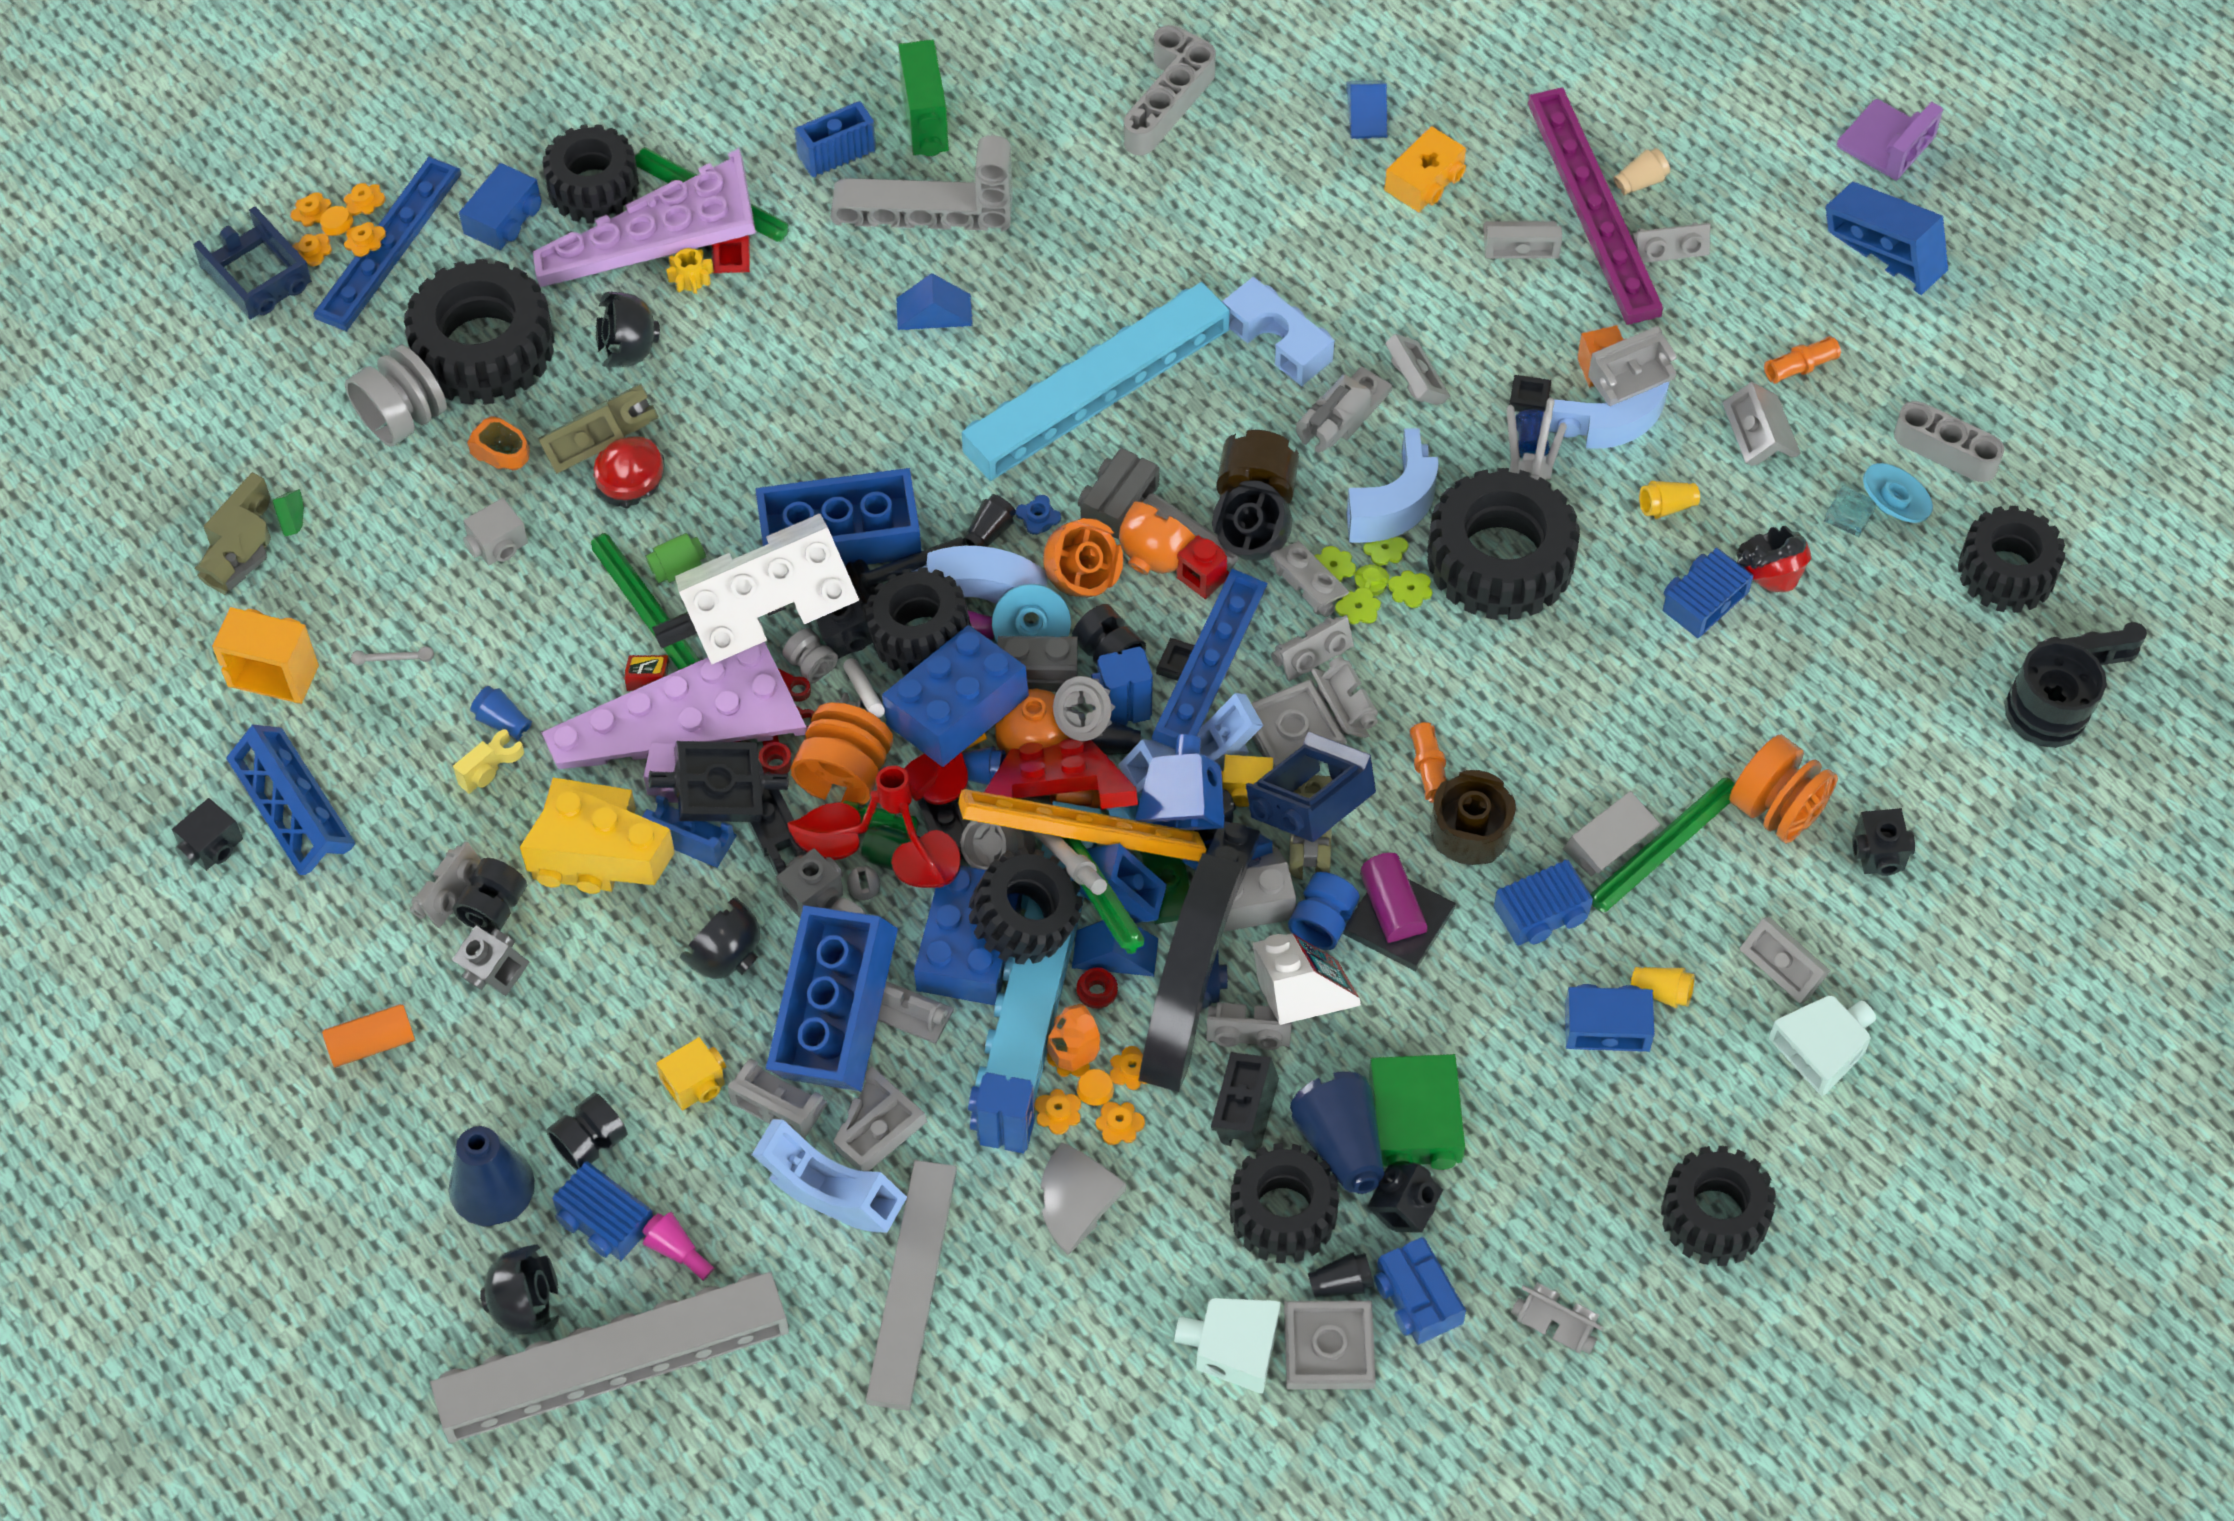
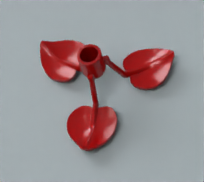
[788,752,968,888]

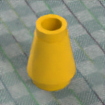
[1639,481,1700,519]
[1631,966,1695,1009]

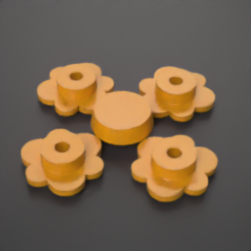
[290,183,386,266]
[1035,1042,1148,1145]

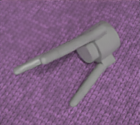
[1507,398,1567,480]

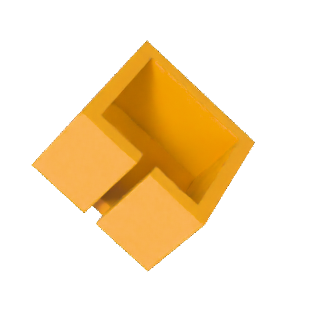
[212,607,319,704]

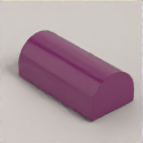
[1360,852,1427,943]

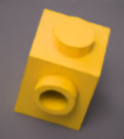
[656,1037,726,1111]

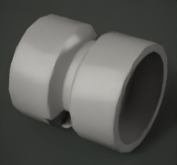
[961,821,1036,870]

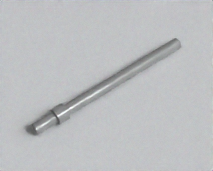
[1016,798,1107,895]

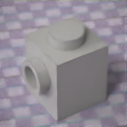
[463,498,528,566]

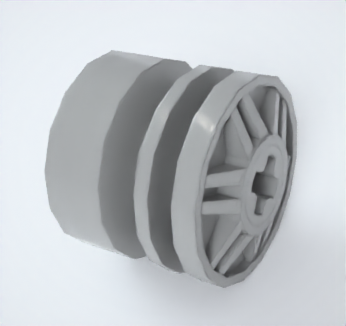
[345,345,447,447]

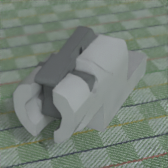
[1296,366,1392,452]

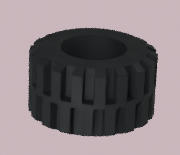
[542,124,639,224]
[1958,505,2066,613]
[866,567,972,675]
[969,848,1083,964]
[1230,1143,1339,1264]
[1661,1146,1776,1266]

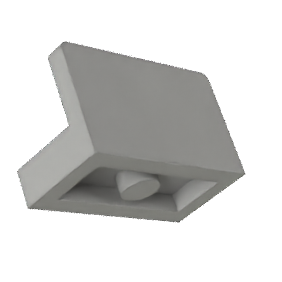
[1483,221,1562,258]
[1722,382,1801,466]

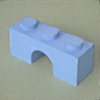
[1222,276,1335,386]

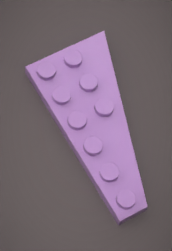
[533,148,756,287]
[541,642,807,769]

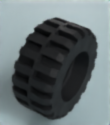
[404,259,555,405]
[1427,468,1580,620]

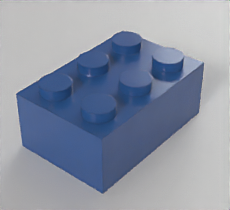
[882,625,1029,767]
[914,865,1023,1006]

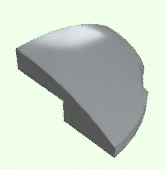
[1041,1142,1126,1255]

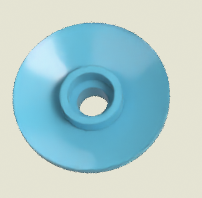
[1863,463,1933,523]
[992,584,1071,642]

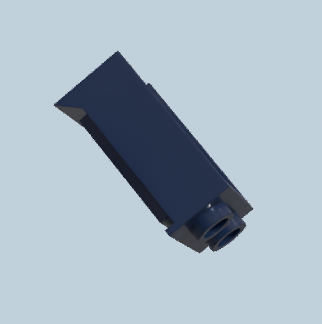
[193,206,312,320]
[1246,731,1376,842]

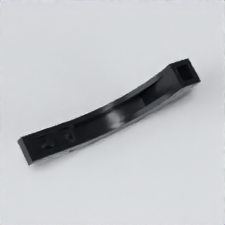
[1138,821,1260,1092]

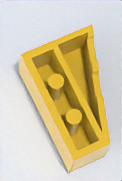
[520,782,675,885]

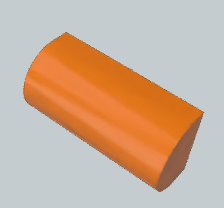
[322,1004,416,1068]

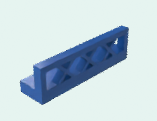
[226,724,356,875]

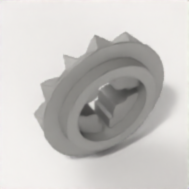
[1053,676,1115,741]

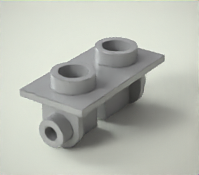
[1631,222,1710,263]
[1270,541,1349,617]
[1271,615,1354,682]
[1311,657,1378,738]
[410,842,481,929]
[878,981,954,1044]
[1206,1002,1292,1050]
[1511,1282,1605,1354]

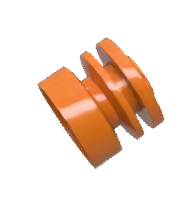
[790,702,893,806]
[1729,734,1838,844]

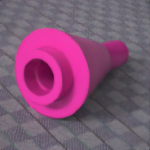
[642,1212,715,1281]

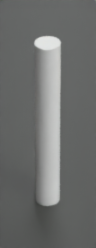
[843,658,885,718]

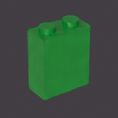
[898,39,949,157]
[1369,1054,1465,1170]

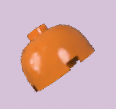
[1119,502,1196,575]
[1043,518,1123,598]
[995,688,1070,756]

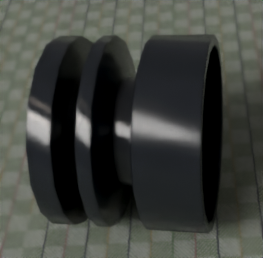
[2004,640,2107,748]

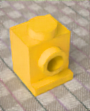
[1222,755,1273,807]

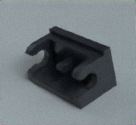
[1211,1052,1279,1152]

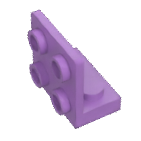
[1837,99,1944,181]

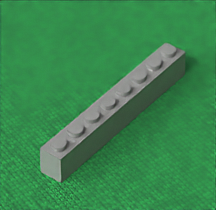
[430,1272,789,1444]

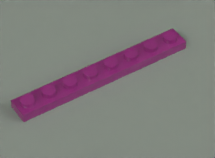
[1528,87,1663,325]

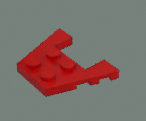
[977,738,1138,823]

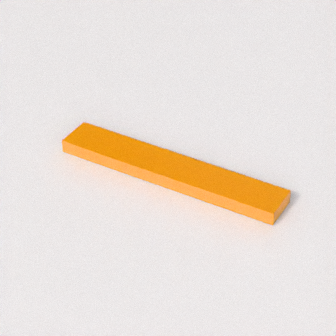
[958,789,1206,862]

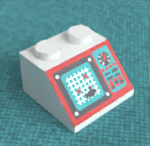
[1253,933,1361,1025]

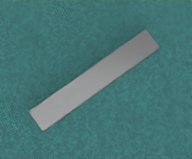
[866,1160,957,1411]

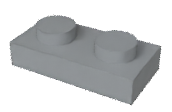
[1385,334,1451,405]
[1739,917,1830,1004]

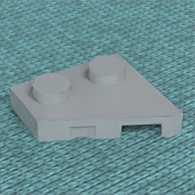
[833,1067,927,1171]

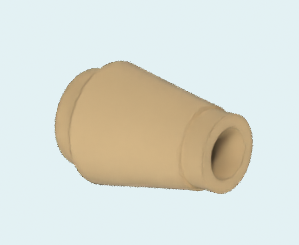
[1613,148,1670,196]

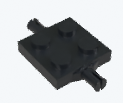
[648,741,789,822]

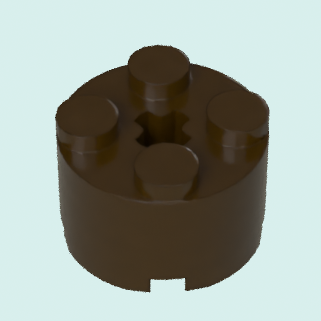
[1216,429,1299,504]
[1430,770,1516,865]

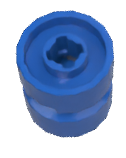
[1288,872,1360,950]

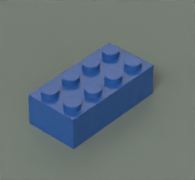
[755,468,921,567]
[766,905,898,1092]

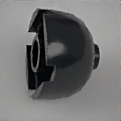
[596,291,660,368]
[1212,481,1293,561]
[679,896,760,979]
[480,1245,559,1335]

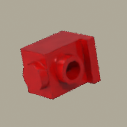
[1177,535,1230,600]

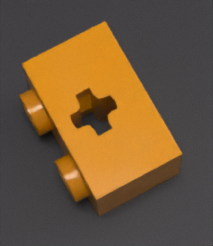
[1385,126,1466,212]

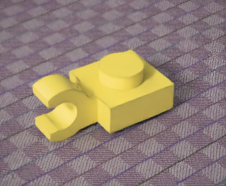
[453,729,524,794]

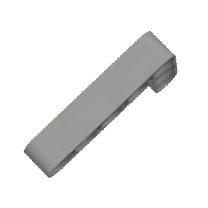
[831,135,1013,231]

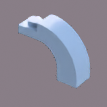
[1549,362,1671,449]
[1346,428,1438,543]
[911,546,1048,604]
[1118,693,1264,793]
[752,1119,907,1233]

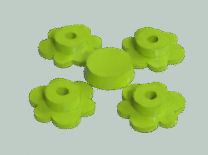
[1314,536,1432,624]

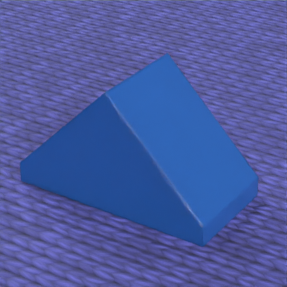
[1346,80,1387,139]
[896,273,972,330]
[1072,920,1159,976]

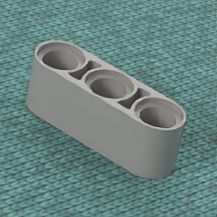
[1894,401,2004,482]

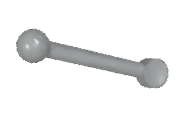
[351,647,434,666]

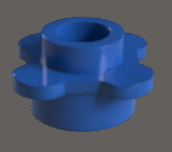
[1016,495,1061,535]

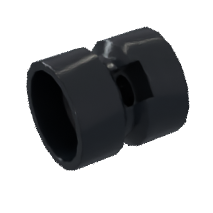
[1072,604,1146,665]
[452,857,528,934]
[546,1092,628,1171]

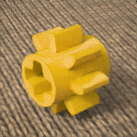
[666,248,713,294]

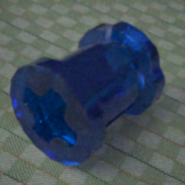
[1515,410,1550,458]

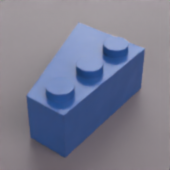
[1825,181,1948,295]

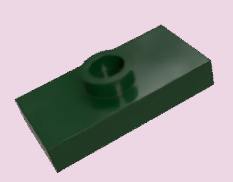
[1140,851,1190,925]

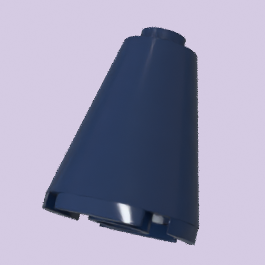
[1290,1071,1384,1194]
[449,1126,535,1227]

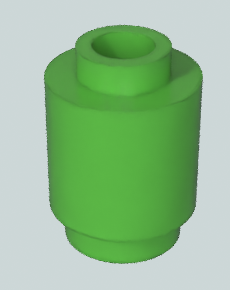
[645,533,706,584]

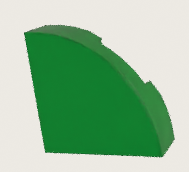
[272,489,304,537]

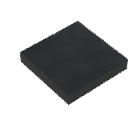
[1343,879,1456,972]

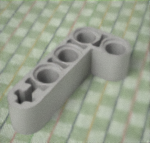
[1124,25,1216,155]

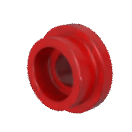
[1076,968,1118,1009]

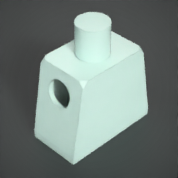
[1769,995,1876,1097]
[1174,1298,1281,1394]

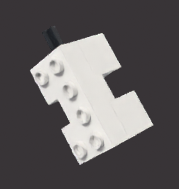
[652,514,859,665]

